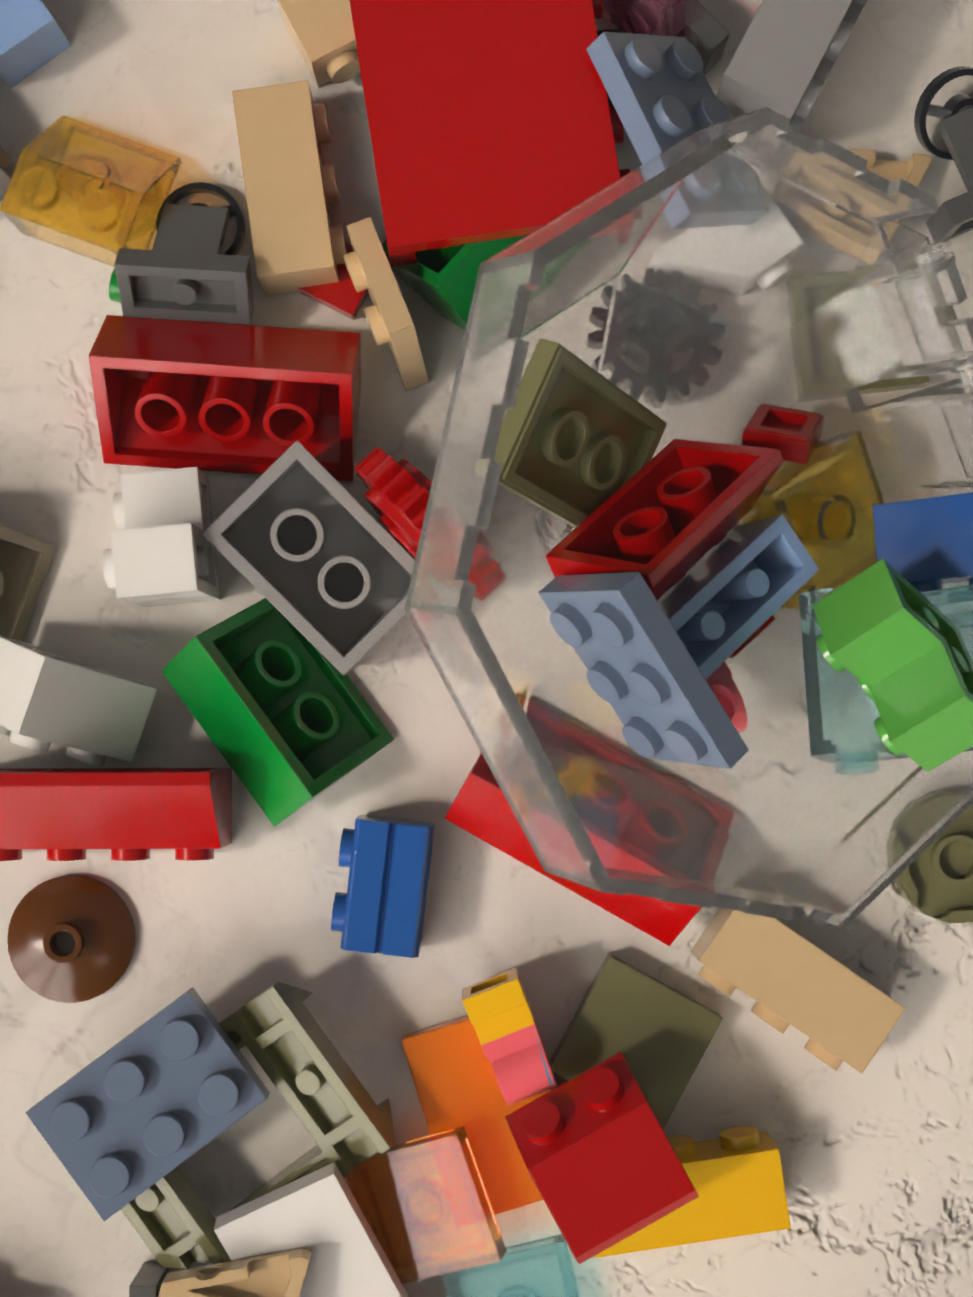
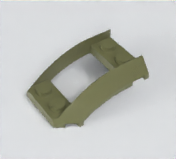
[121,981,395,1269]

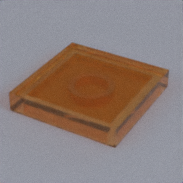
[346,1126,507,1284]

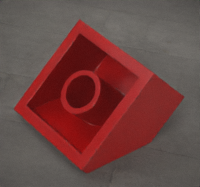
[505,1052,699,1264]

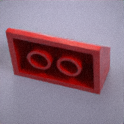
[545,439,784,601]

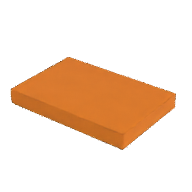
[401,1015,551,1227]

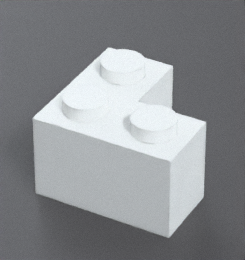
[103,467,220,607]
[0,635,157,766]

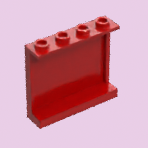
[349,0,634,267]

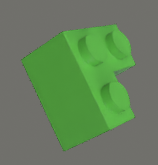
[812,558,973,772]

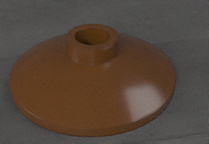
[7,875,135,1003]

